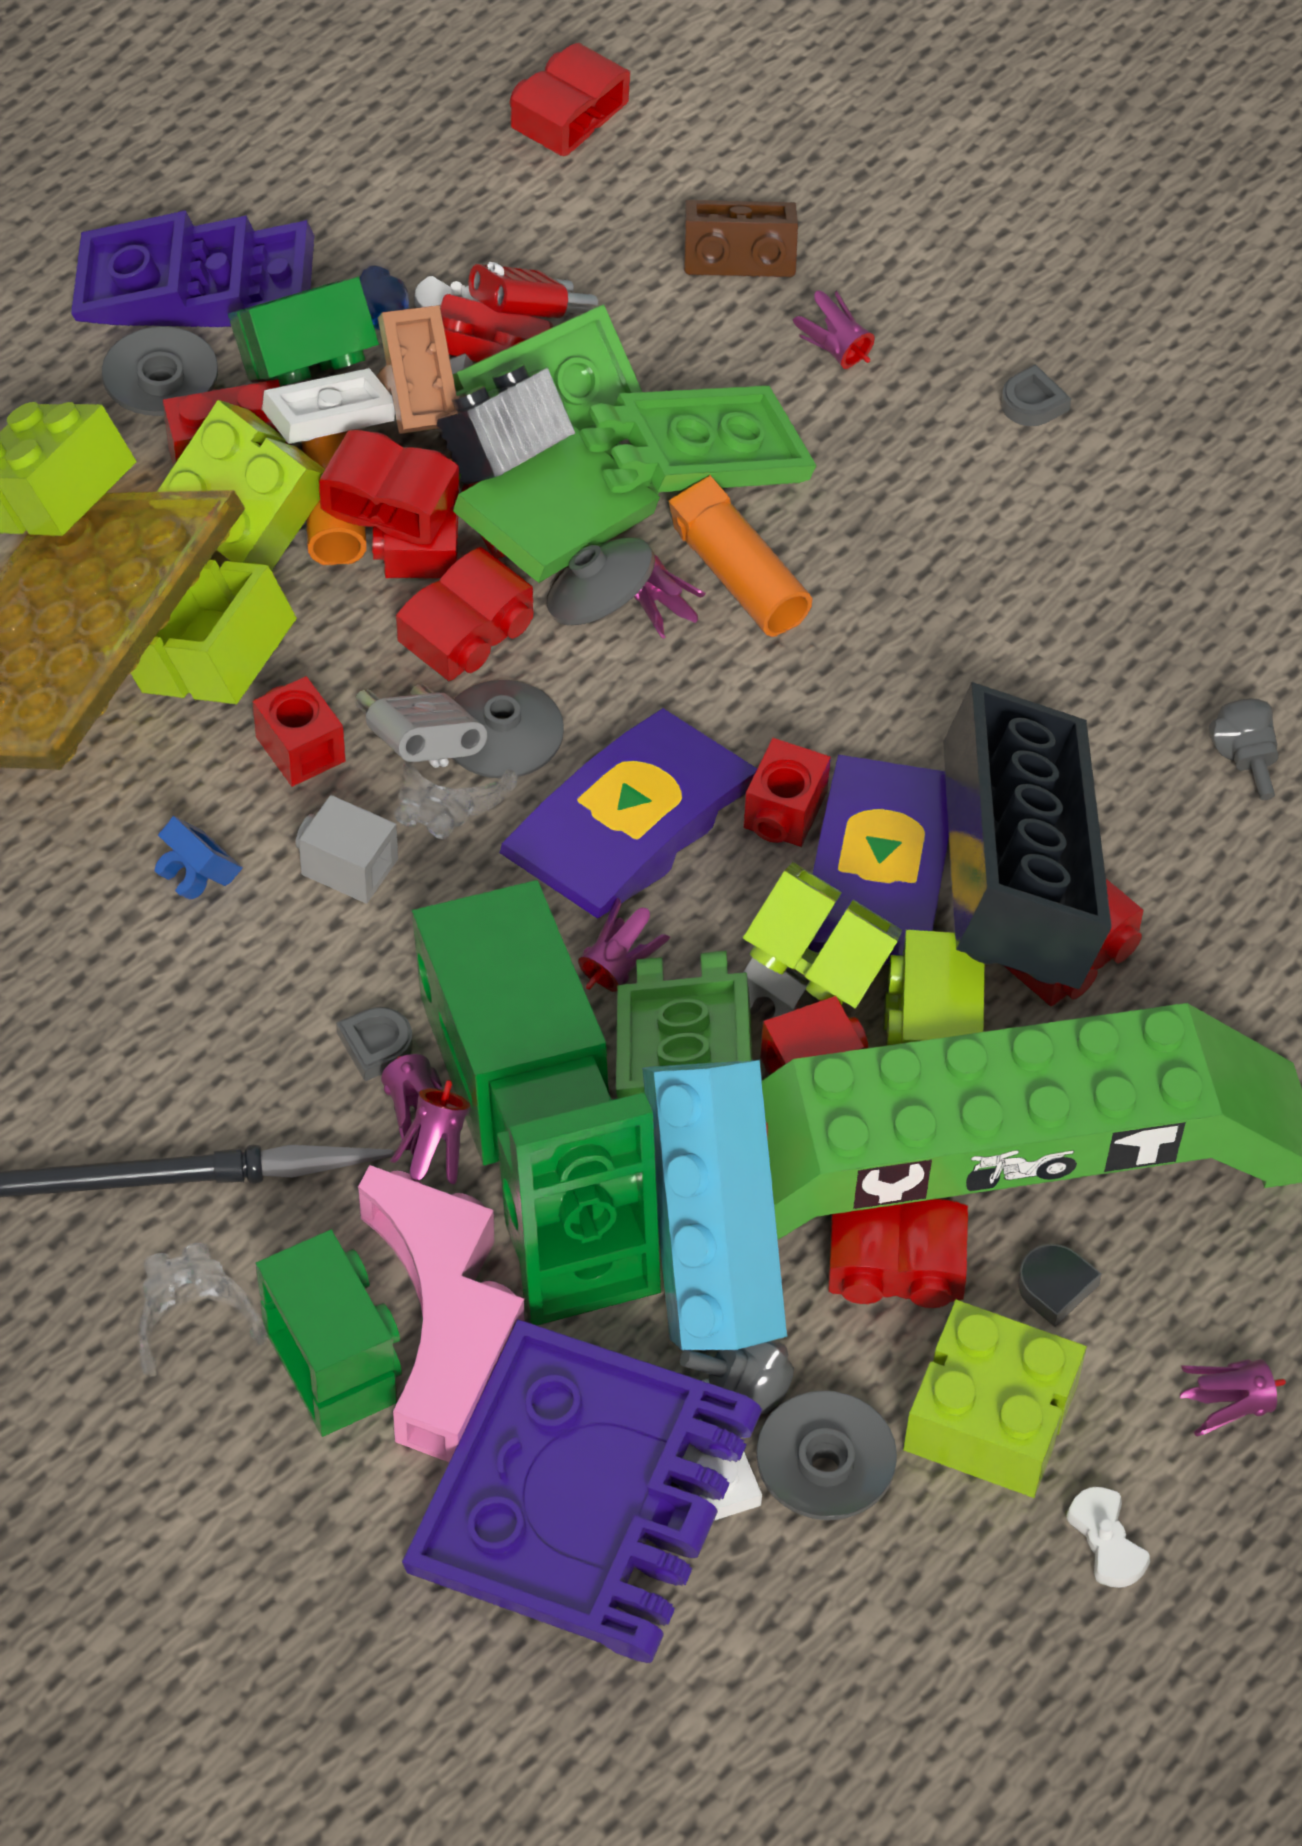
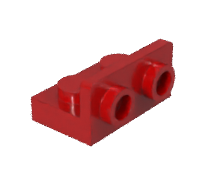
[440,294,553,362]

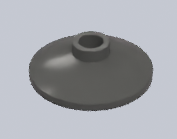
[102,326,218,416]
[547,538,655,625]
[453,680,564,779]
[756,1391,897,1520]

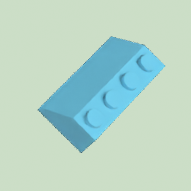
[642,1060,787,1350]

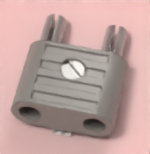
[355,684,487,768]

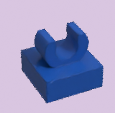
[154,816,243,900]

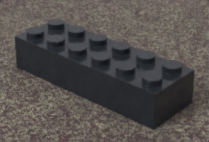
[943,682,1112,990]

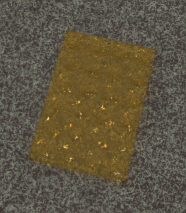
[0,490,245,770]

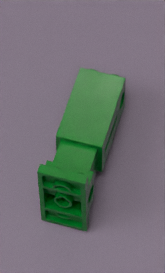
[412,880,661,1326]

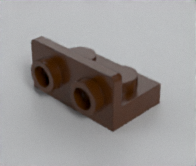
[684,200,798,277]

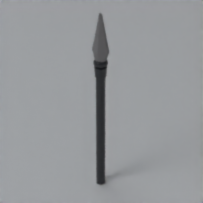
[0,1144,394,1198]

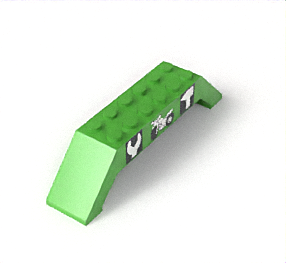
[762,1003,1302,1240]

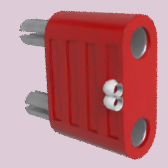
[468,262,598,319]

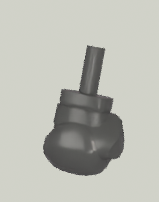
[1209,698,1279,800]
[680,1340,794,1414]

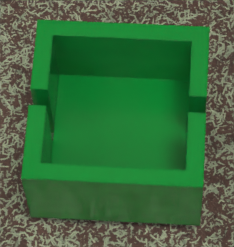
[228,277,379,386]
[255,1229,402,1437]

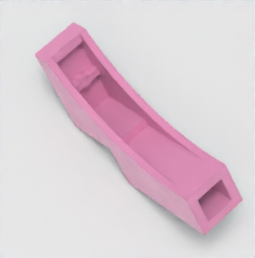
[358,1165,524,1462]

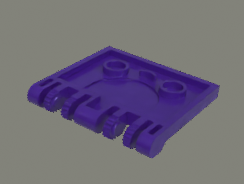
[402,1319,762,1663]

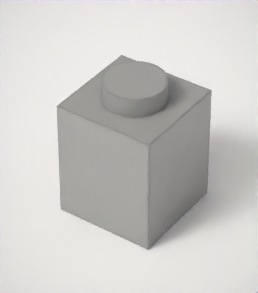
[296,795,398,904]

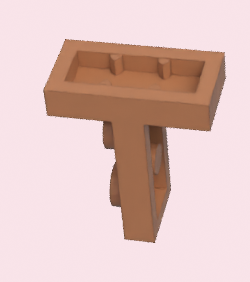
[376,305,456,434]

